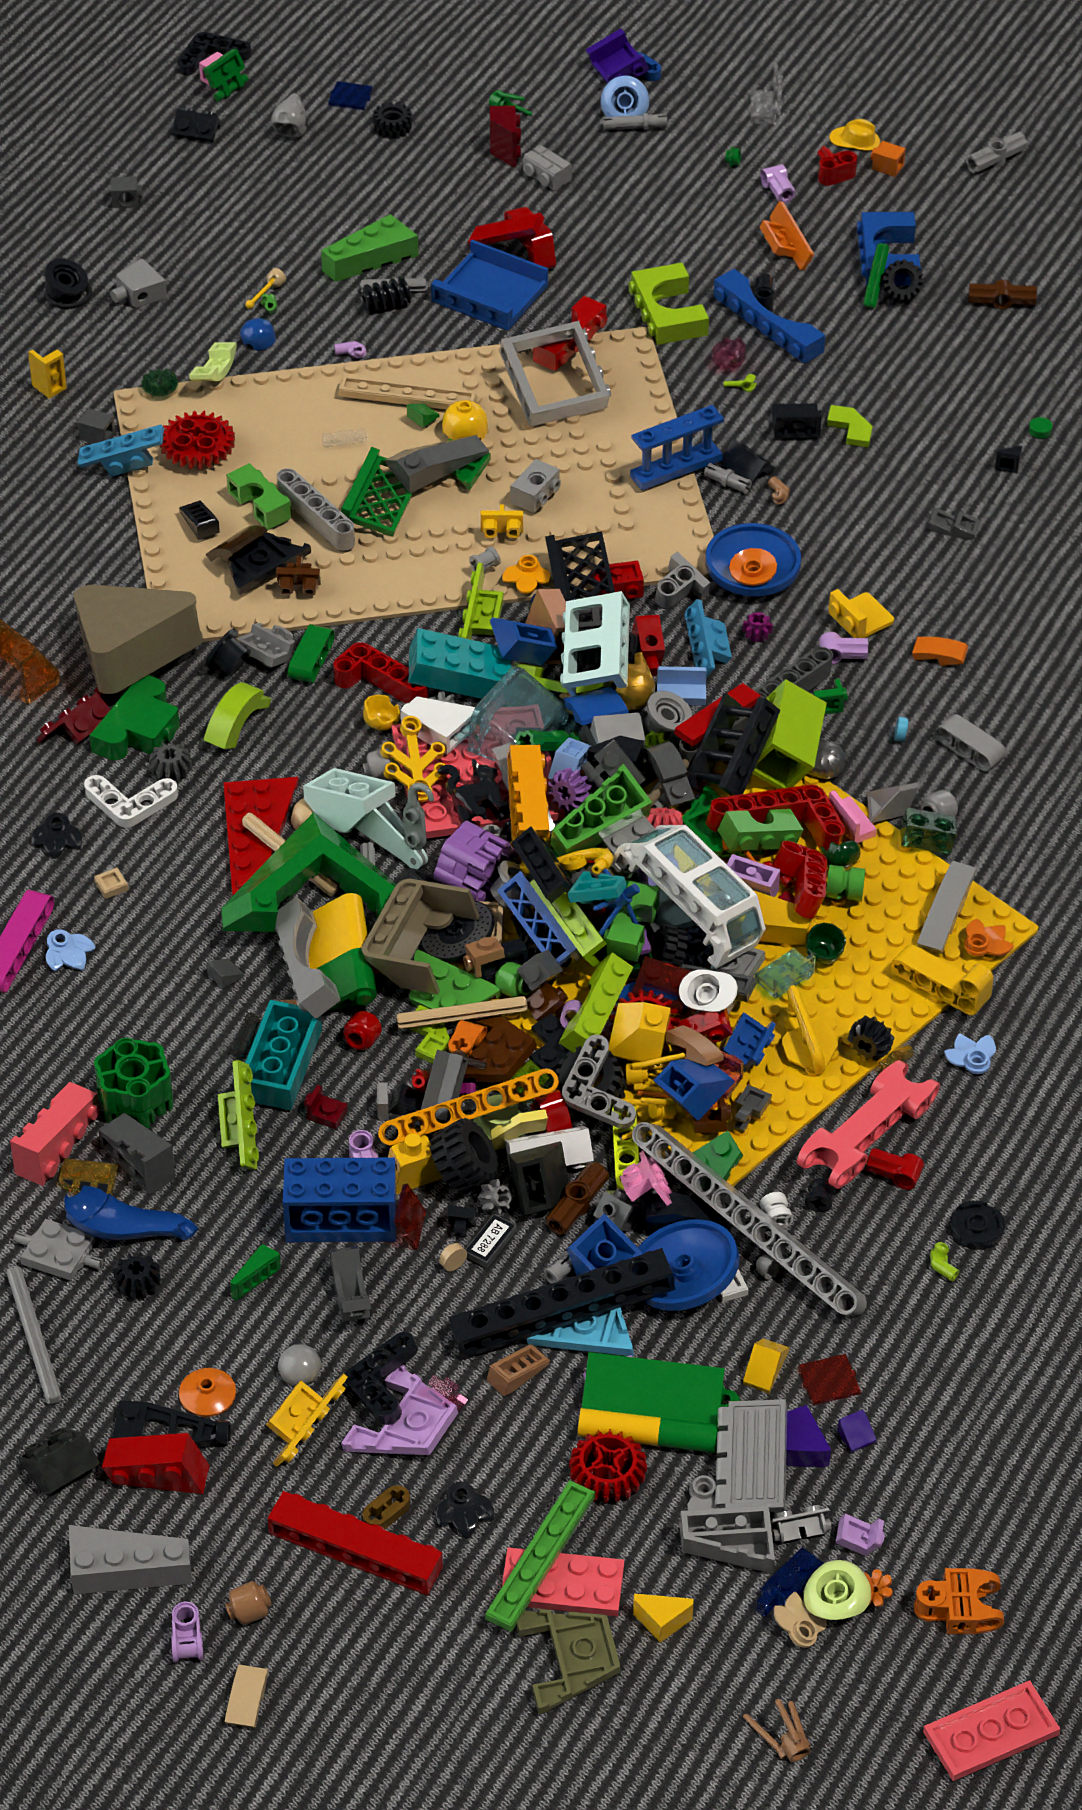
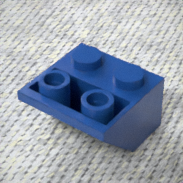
[490,617,558,666]
[653,1059,735,1121]

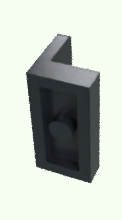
[719,439,776,486]

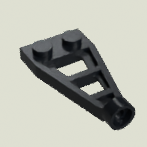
[112,1400,231,1448]

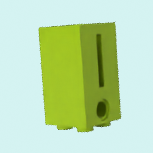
[752,679,827,789]

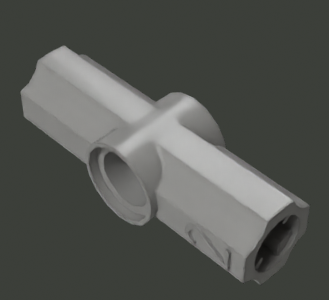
[966,132,1028,173]

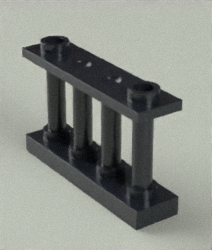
[687,693,781,796]

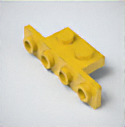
[266,1373,348,1467]

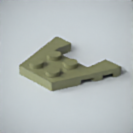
[516,1609,621,1714]

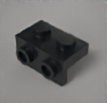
[171,108,221,143]

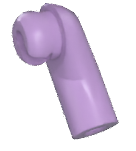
[334,341,367,359]

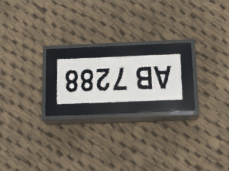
[465,1213,517,1268]

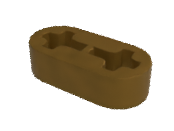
[362,1485,410,1529]

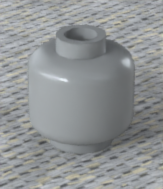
[363,749,401,781]
[920,790,958,826]

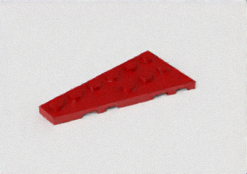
[223,777,299,896]

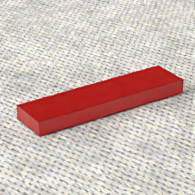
[468,212,545,245]
[674,683,761,747]

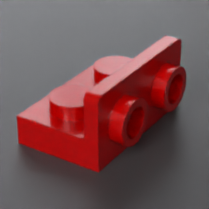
[591,560,644,599]
[676,1008,733,1054]

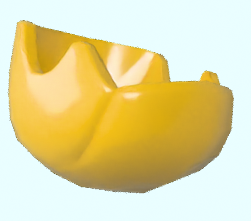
[363,694,401,731]

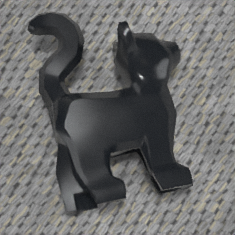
[438,759,510,825]

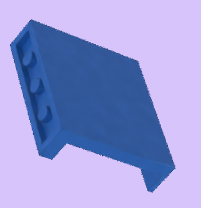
[431,240,548,331]

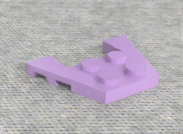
[341,1365,458,1455]

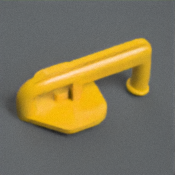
[782,985,838,1074]

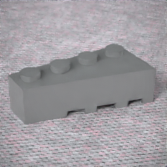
[69,1525,192,1594]

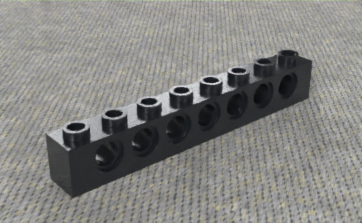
[449,1248,676,1360]

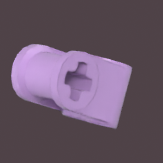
[171,1602,204,1662]

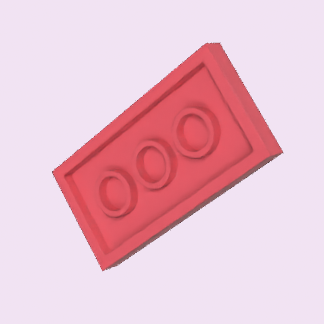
[502,1548,624,1617]
[923,1680,1060,1781]

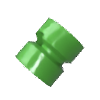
[826,865,865,902]

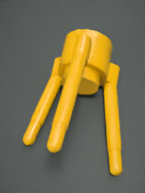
[626,1053,686,1093]
[621,1097,677,1140]

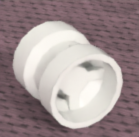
[760,1192,793,1229]

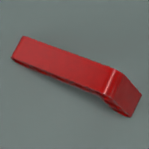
[706,785,845,851]

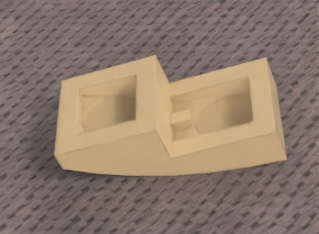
[225,1664,269,1728]

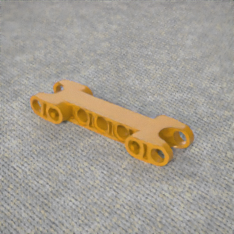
[378,1069,559,1145]

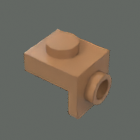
[463,936,505,978]

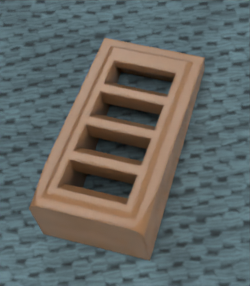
[487,1344,550,1396]

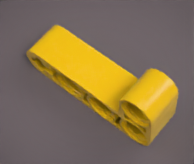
[891,944,994,1015]

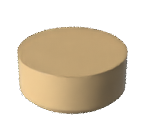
[439,1243,467,1271]

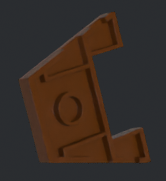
[428,1015,537,1082]

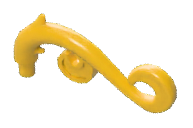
[519,848,614,875]

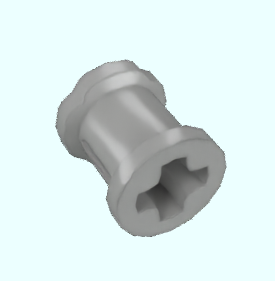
[469,546,501,572]

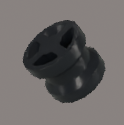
[805,1178,835,1212]

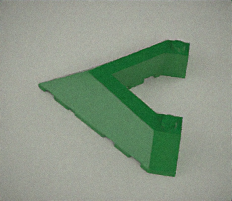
[221,812,396,932]

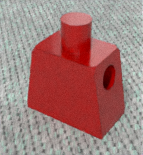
[631,615,665,677]

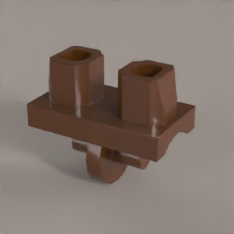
[276,556,321,595]

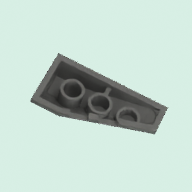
[385,435,489,493]

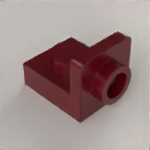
[304,1085,348,1130]

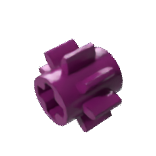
[742,612,773,642]

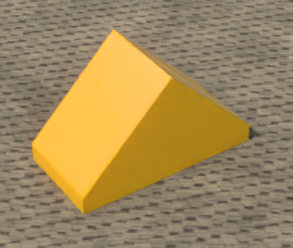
[743,1338,790,1394]
[633,1594,694,1643]

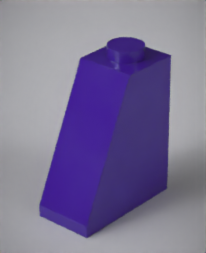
[786,1405,831,1467]

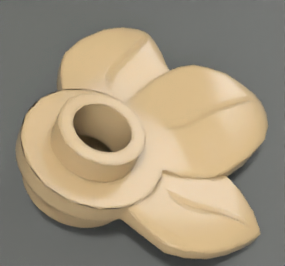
[774,1592,827,1648]

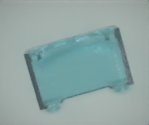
[468,666,569,761]

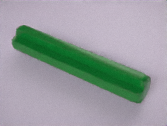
[863,243,890,308]

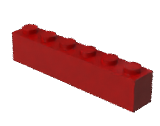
[267,1491,443,1596]

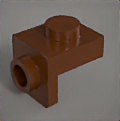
[526,982,569,1022]
[691,1096,731,1135]

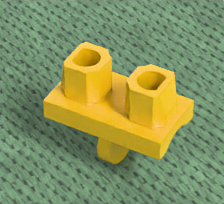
[481,504,523,538]

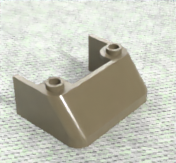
[362,879,480,995]

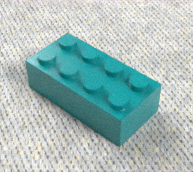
[408,628,511,703]
[245,1000,322,1110]

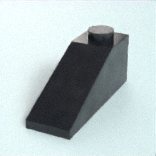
[642,1192,728,1236]

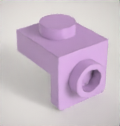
[836,1513,885,1556]

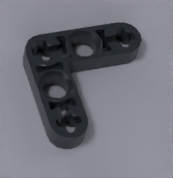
[177,32,252,76]
[345,1332,418,1425]

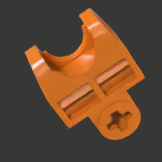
[913,1568,1004,1634]

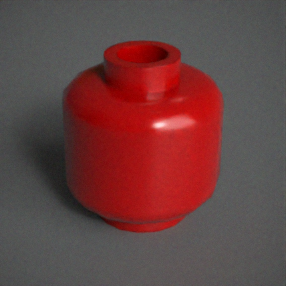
[343,1011,382,1050]

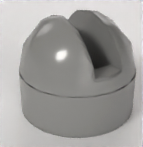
[756,1255,780,1280]

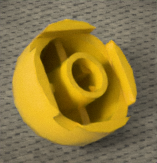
[442,400,488,440]

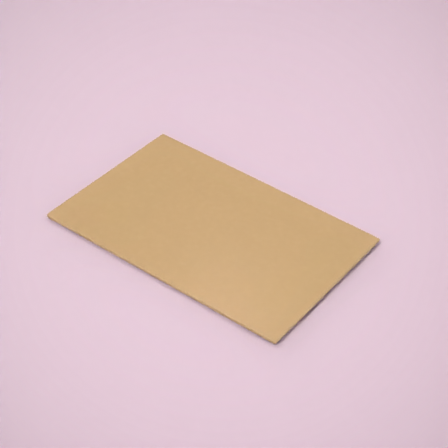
[114,327,714,642]

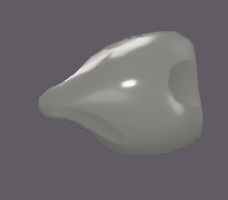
[271,93,309,138]

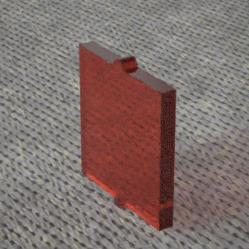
[394,1183,426,1250]
[799,1354,861,1405]

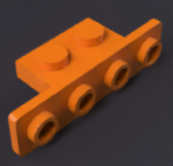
[759,201,814,271]

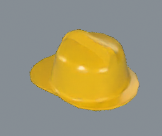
[829,119,880,151]

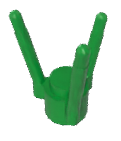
[489,90,532,116]

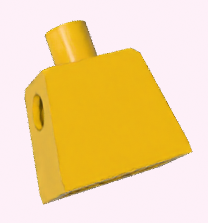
[388,1134,443,1194]

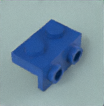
[721,1013,776,1072]

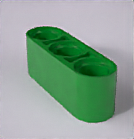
[288,624,335,683]

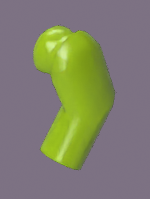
[930,1242,959,1282]

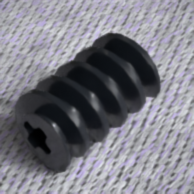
[362,277,411,313]

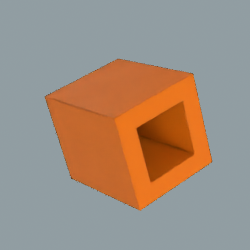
[870,141,906,177]

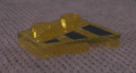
[59,1158,119,1206]

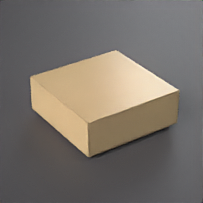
[94,867,129,899]

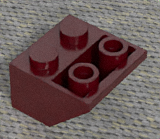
[490,106,521,167]

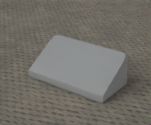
[590,713,645,744]

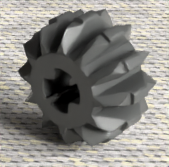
[149,741,192,782]

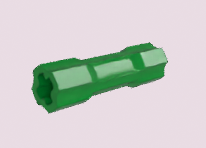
[515,730,569,752]

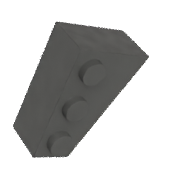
[98,1113,176,1195]

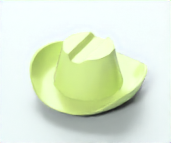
[804,1560,871,1620]

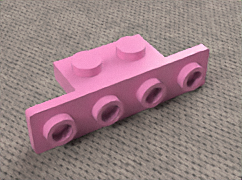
[620,1150,672,1206]

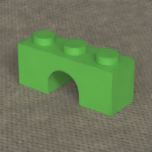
[226,463,291,530]
[718,809,803,851]
[603,881,660,962]

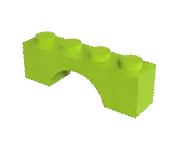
[559,952,633,1053]

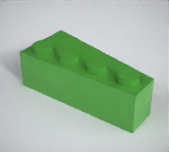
[321,214,419,282]
[550,764,652,857]

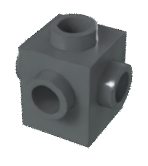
[593,1188,642,1231]

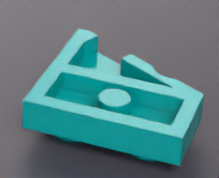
[568,871,627,904]

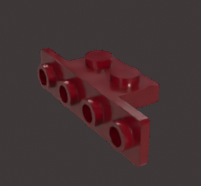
[36,687,111,745]

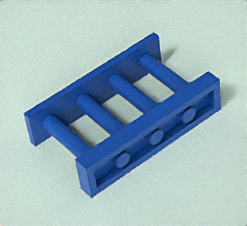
[630,405,724,490]

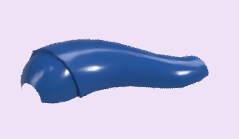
[64,1186,198,1240]

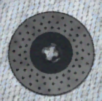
[421,901,495,962]

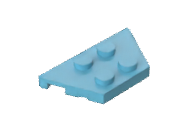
[527,1308,634,1356]

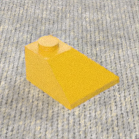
[609,1002,671,1066]

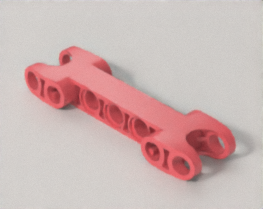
[797,1060,940,1189]

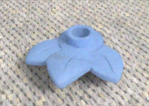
[45,929,95,971]
[944,1034,996,1074]

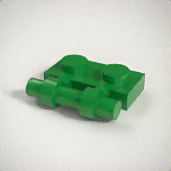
[203,49,249,102]

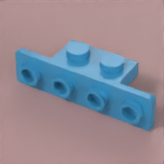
[78,424,164,477]
[685,599,732,678]

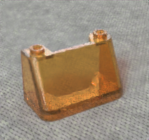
[0,619,60,704]

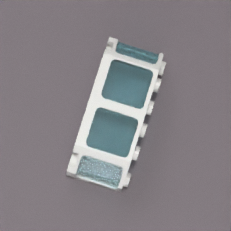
[611,825,766,969]

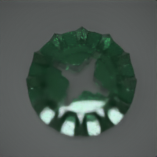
[141,368,178,396]

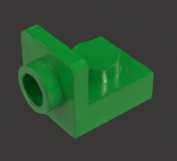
[813,679,848,714]

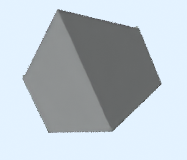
[866,782,919,823]

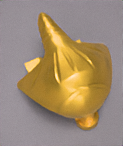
[609,652,655,711]

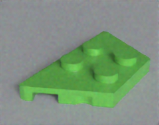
[409,949,502,1024]

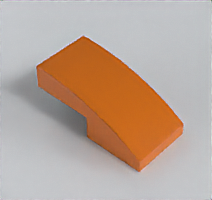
[912,636,968,666]

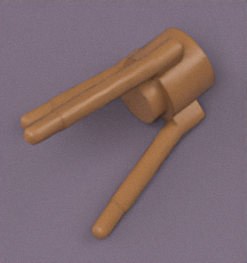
[743,1699,811,1762]

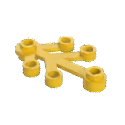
[380,715,447,802]

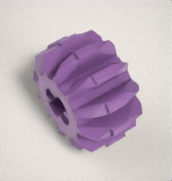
[547,767,592,812]

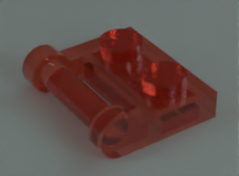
[632,956,692,1016]

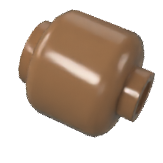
[225,1581,272,1625]

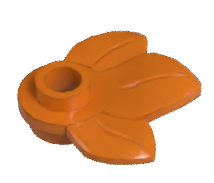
[964,919,1014,956]

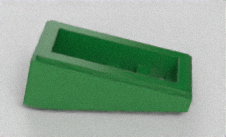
[230,1244,281,1301]

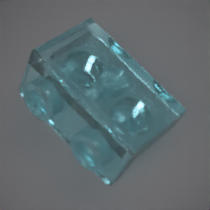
[755,948,816,999]

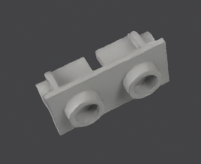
[771,1505,832,1543]

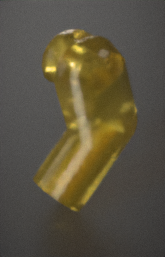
[879,1045,914,1072]

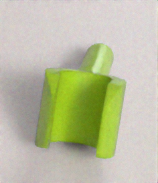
[724,374,757,392]

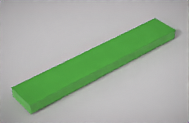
[485,1480,595,1632]

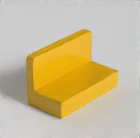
[28,349,67,399]

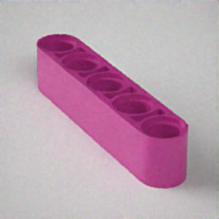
[0,889,54,993]

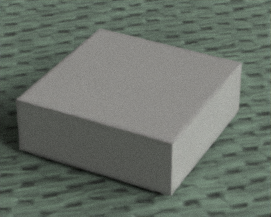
[377,1083,389,1121]

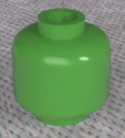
[495,962,532,998]

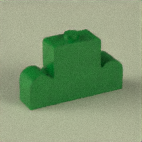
[90,675,180,760]

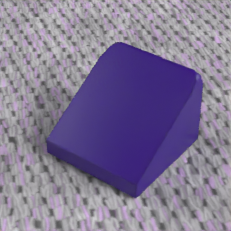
[837,1410,877,1453]

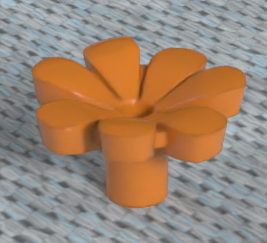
[864,1569,893,1607]

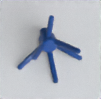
[593,869,640,936]

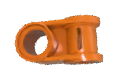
[448,1020,487,1058]

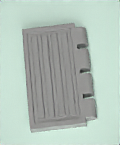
[715,1399,787,1512]

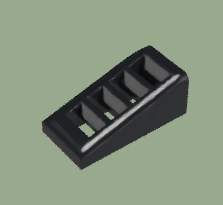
[179,500,220,540]

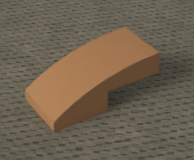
[666,1025,724,1066]

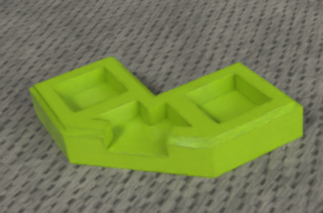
[827,405,873,447]
[408,1005,450,1064]

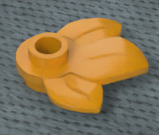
[502,555,550,594]

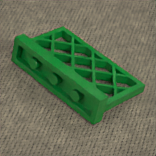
[341,447,414,537]

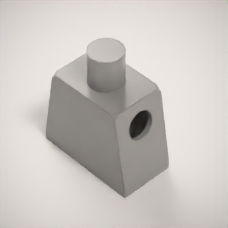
[110,259,167,308]

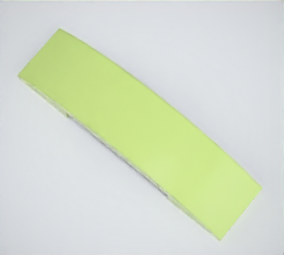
[189,342,237,381]

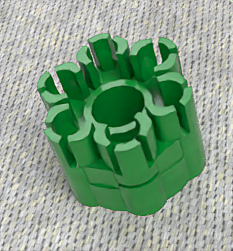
[94,1038,174,1129]

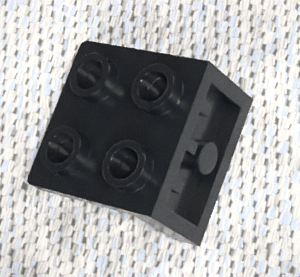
[772,403,822,438]

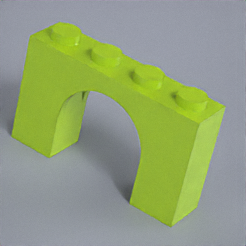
[628,262,709,345]

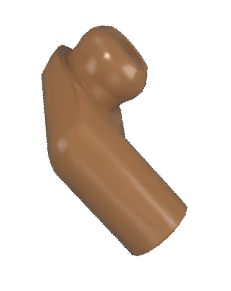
[768,476,790,504]

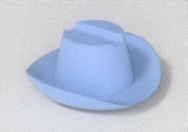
[601,76,649,117]

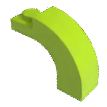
[204,682,272,749]

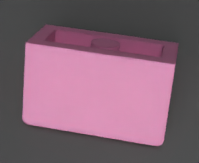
[829,790,876,843]

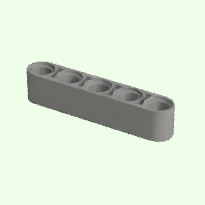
[277,468,355,551]

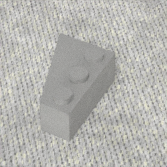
[679,1505,775,1574]

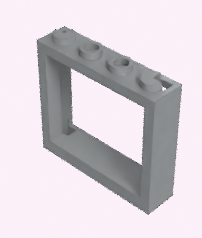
[499,321,611,427]

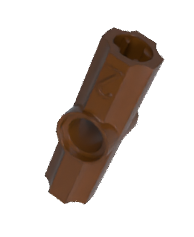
[968,280,1037,309]
[546,1162,609,1235]

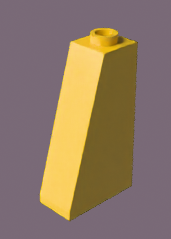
[718,890,818,946]

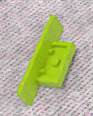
[458,562,504,640]
[218,1060,259,1170]

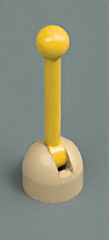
[245,268,286,309]

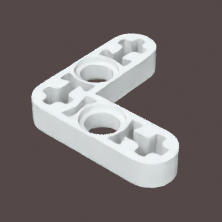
[84,775,178,828]

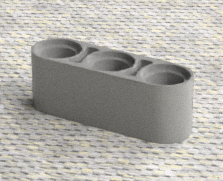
[935,714,1007,771]

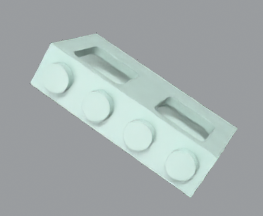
[560,591,630,697]

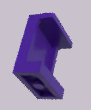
[585,28,649,84]

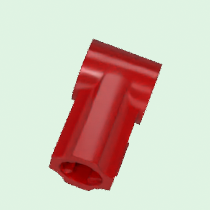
[866,1148,925,1190]

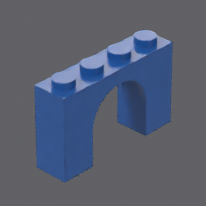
[857,212,921,286]

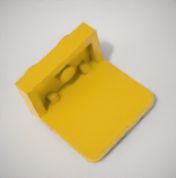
[828,589,894,638]

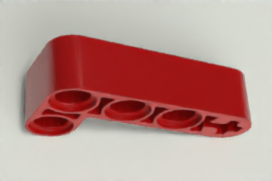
[504,207,556,269]
[333,642,428,704]
[772,841,827,919]

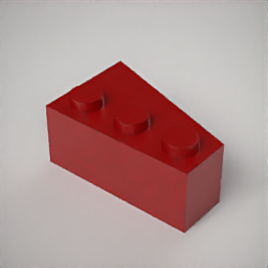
[102,1433,210,1494]

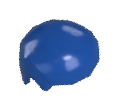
[240,318,276,351]

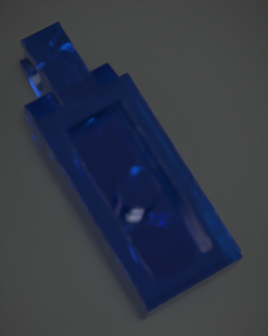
[756,1547,824,1616]

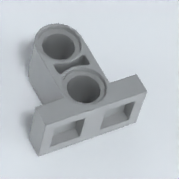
[655,551,710,608]

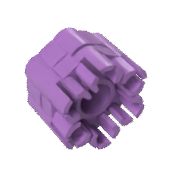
[434,821,518,902]

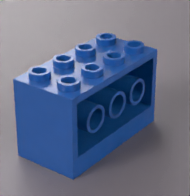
[283,1158,397,1243]

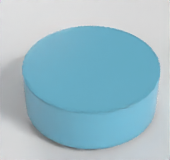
[894,716,908,742]

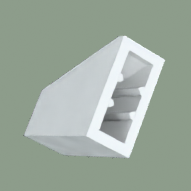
[400,697,479,754]

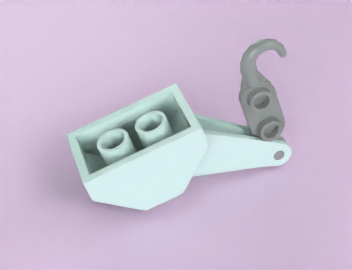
[303,768,434,869]

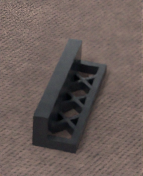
[511,826,578,903]

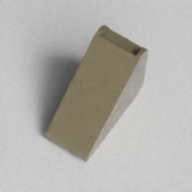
[73,585,203,694]

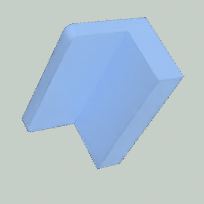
[657,666,707,706]

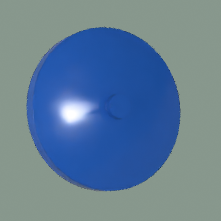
[705,523,801,596]
[638,1219,740,1311]

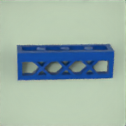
[497,871,582,965]

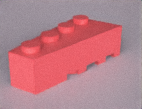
[10,1082,100,1186]

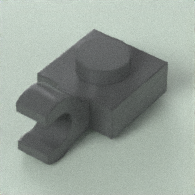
[734,1085,772,1132]

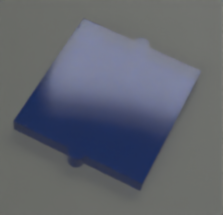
[328,81,373,110]

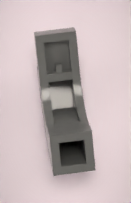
[643,742,695,809]
[329,1246,371,1321]

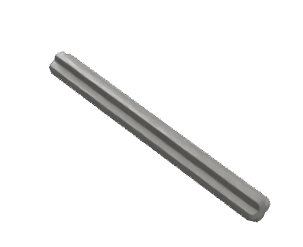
[7,1266,62,1405]

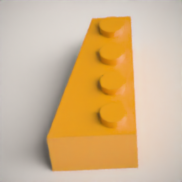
[507,745,550,841]

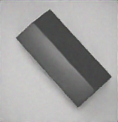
[421,1050,469,1122]

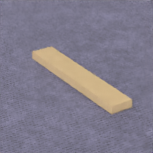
[338,375,477,410]

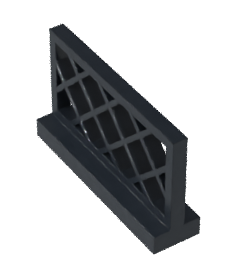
[545,531,615,601]

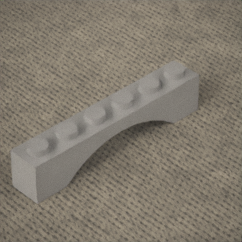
[275,896,341,1018]

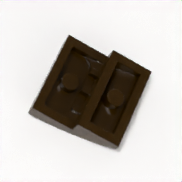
[205,525,268,562]

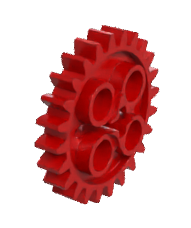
[160,411,235,469]

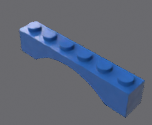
[714,269,825,364]

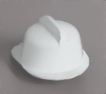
[679,970,738,1012]

